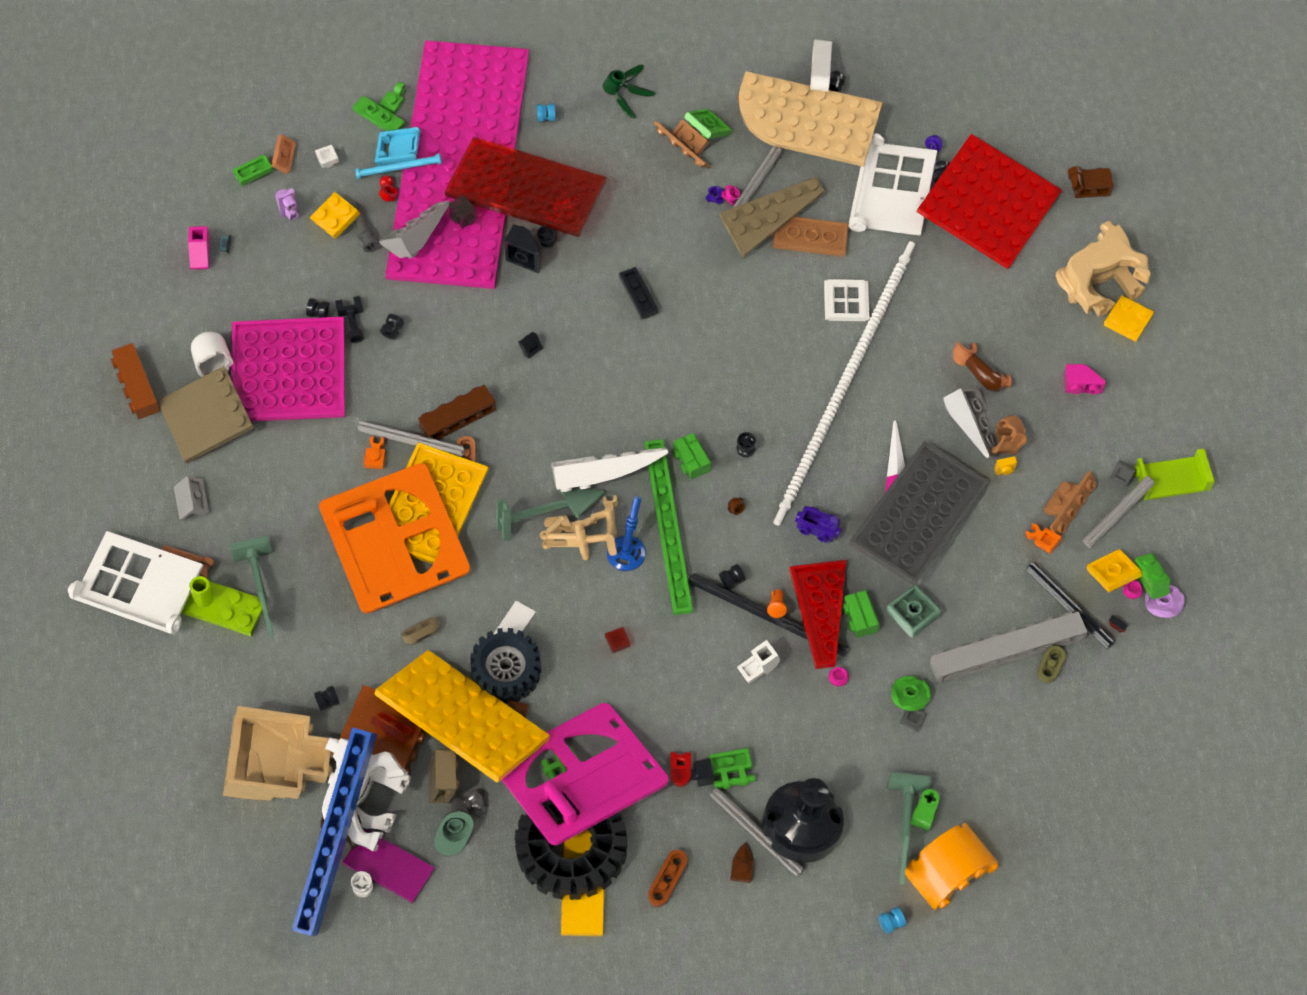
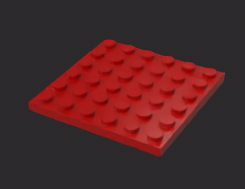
[916,134,1062,269]

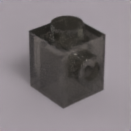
[449,195,477,229]

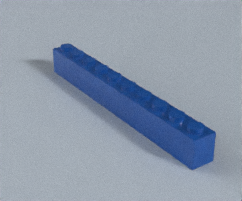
[292,727,377,936]

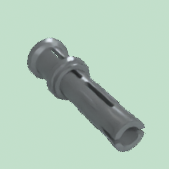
[351,203,379,252]

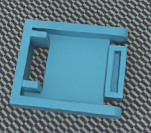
[375,127,421,166]

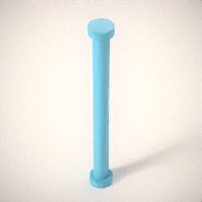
[356,153,442,179]

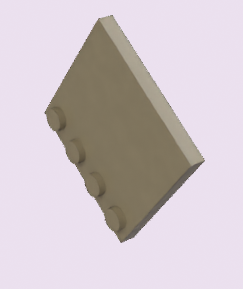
[157,366,254,463]

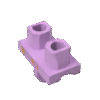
[275,188,299,221]

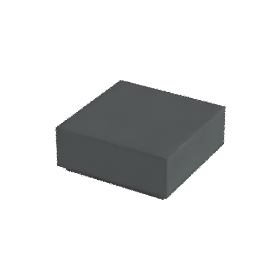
[1111,460,1137,486]
[900,710,927,732]

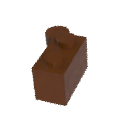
[1067,166,1114,198]

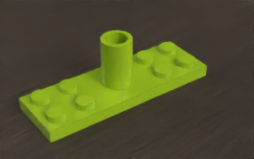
[181,576,267,636]

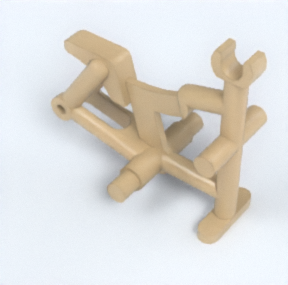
[540,495,618,560]

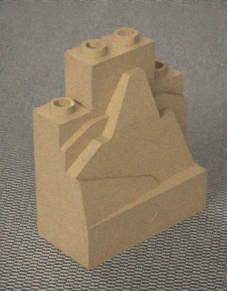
[223,706,334,801]

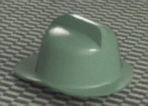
[434,809,474,856]

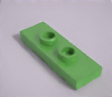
[352,95,405,131]

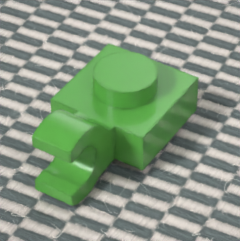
[380,82,406,114]

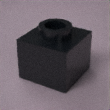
[691,758,714,787]

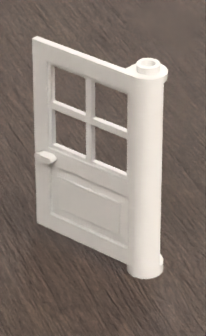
[848,133,937,236]
[68,531,204,635]

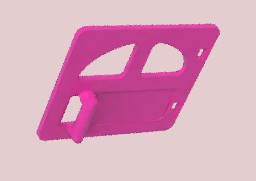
[502,703,669,845]

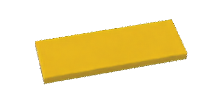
[561,829,604,936]

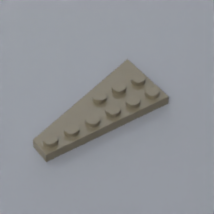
[719,177,824,259]

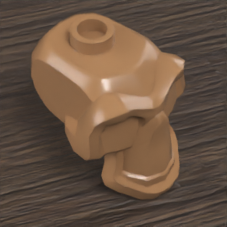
[991,415,1027,455]

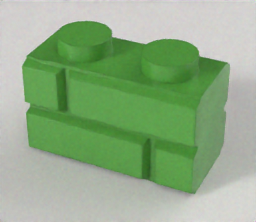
[672,433,711,479]
[1135,553,1170,599]
[842,590,879,638]

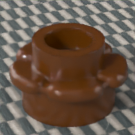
[728,497,746,515]

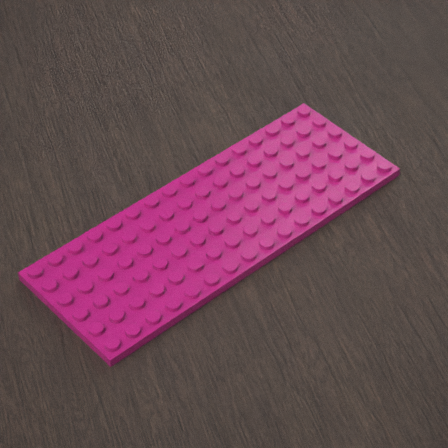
[385,40,529,289]

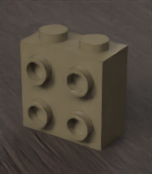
[428,748,459,804]

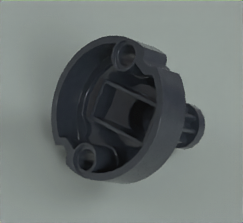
[762,778,844,863]

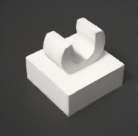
[315,145,339,169]

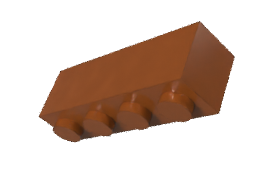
[111,343,160,420]

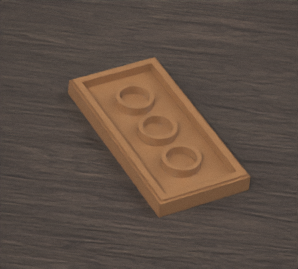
[773,217,849,257]

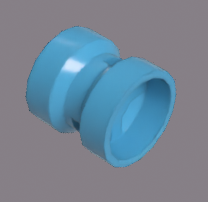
[537,103,556,122]
[878,907,906,934]

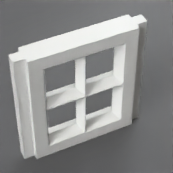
[824,279,869,321]

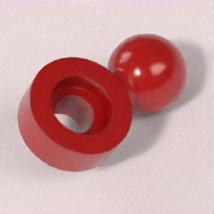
[379,175,398,202]

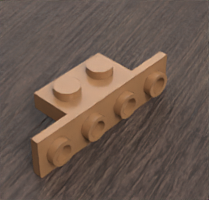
[654,119,711,169]
[1044,471,1097,536]

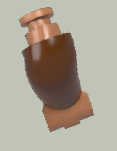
[953,342,1011,392]

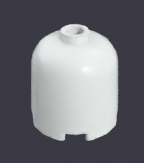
[191,331,233,377]

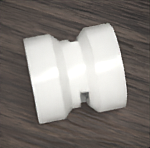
[351,871,373,898]

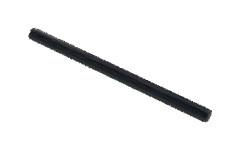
[689,573,849,657]

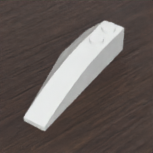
[551,447,668,492]

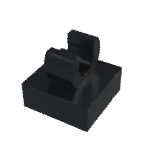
[518,332,543,358]

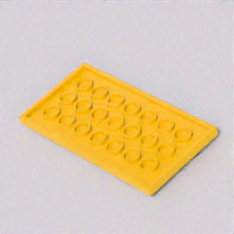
[375,650,550,783]

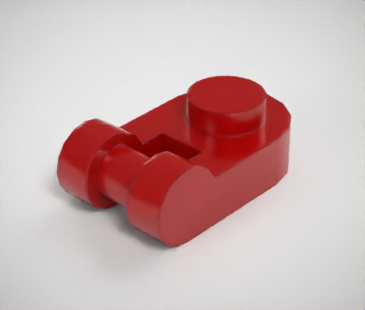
[670,752,691,787]

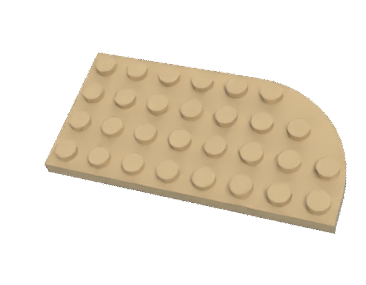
[739,71,882,167]

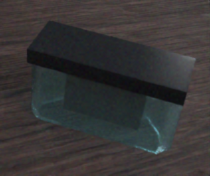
[219,235,232,253]

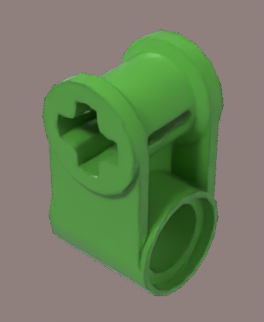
[910,789,939,831]

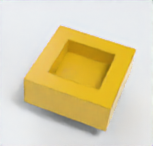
[994,456,1017,476]

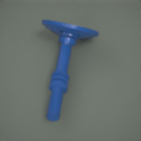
[607,495,646,571]

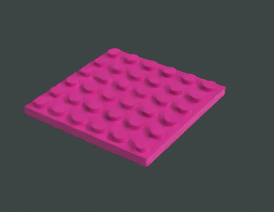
[231,317,345,422]

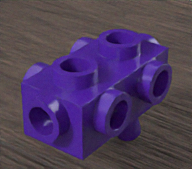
[795,506,842,543]

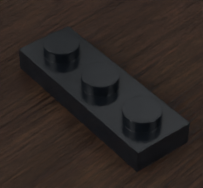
[619,267,659,319]

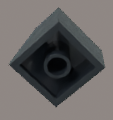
[504,224,540,273]

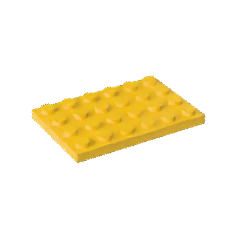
[388,442,489,564]

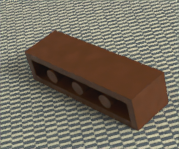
[418,385,496,440]

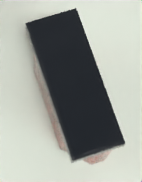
[1109,615,1128,632]

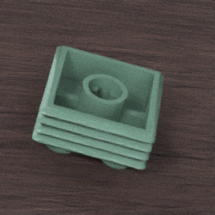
[886,584,941,638]

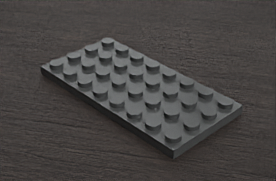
[848,441,989,586]

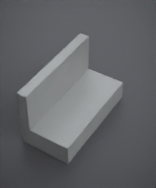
[174,476,209,521]

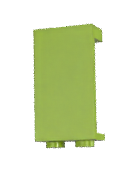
[1134,448,1215,500]

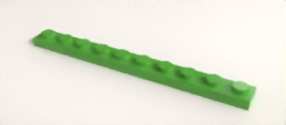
[644,439,693,616]

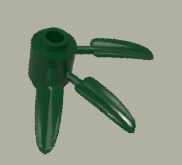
[602,65,656,118]

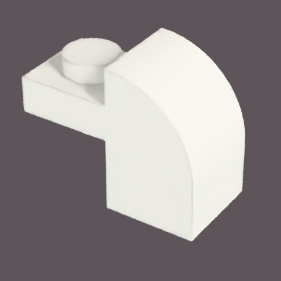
[737,640,780,684]

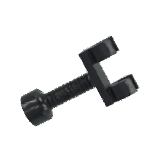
[335,296,364,343]

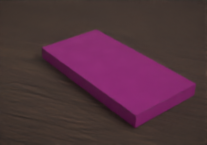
[342,829,435,904]

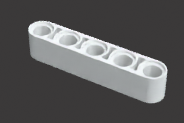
[810,39,832,92]

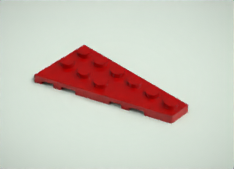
[789,560,846,669]

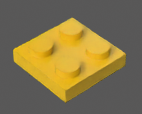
[310,192,360,239]
[1104,295,1154,342]
[1087,549,1142,593]

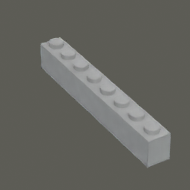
[930,612,1087,684]

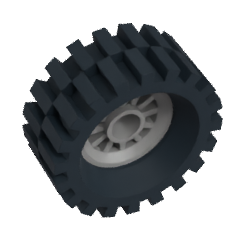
[470,628,541,703]

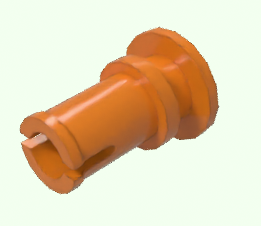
[767,589,787,618]

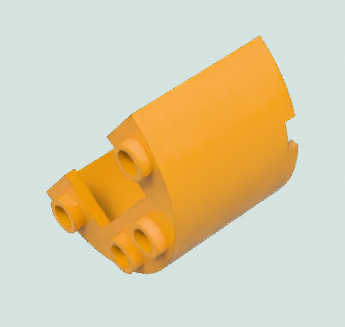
[905,823,999,911]

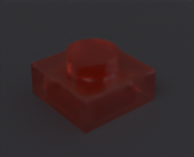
[605,627,630,654]

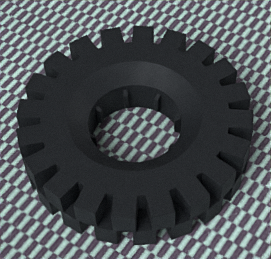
[515,793,628,900]

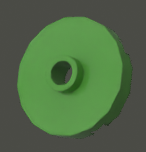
[891,676,931,711]

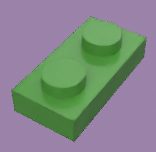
[232,154,273,186]

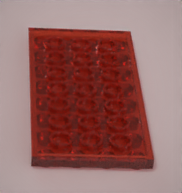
[445,137,606,237]

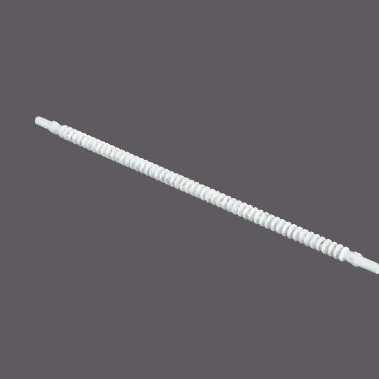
[773,241,915,526]

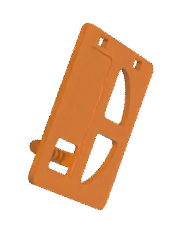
[319,463,470,614]

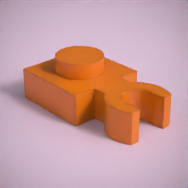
[364,436,386,469]
[1025,523,1062,554]

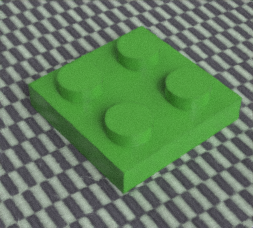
[684,108,732,139]

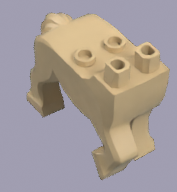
[1055,220,1151,317]

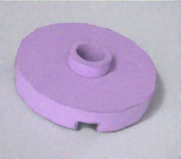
[1145,585,1185,618]

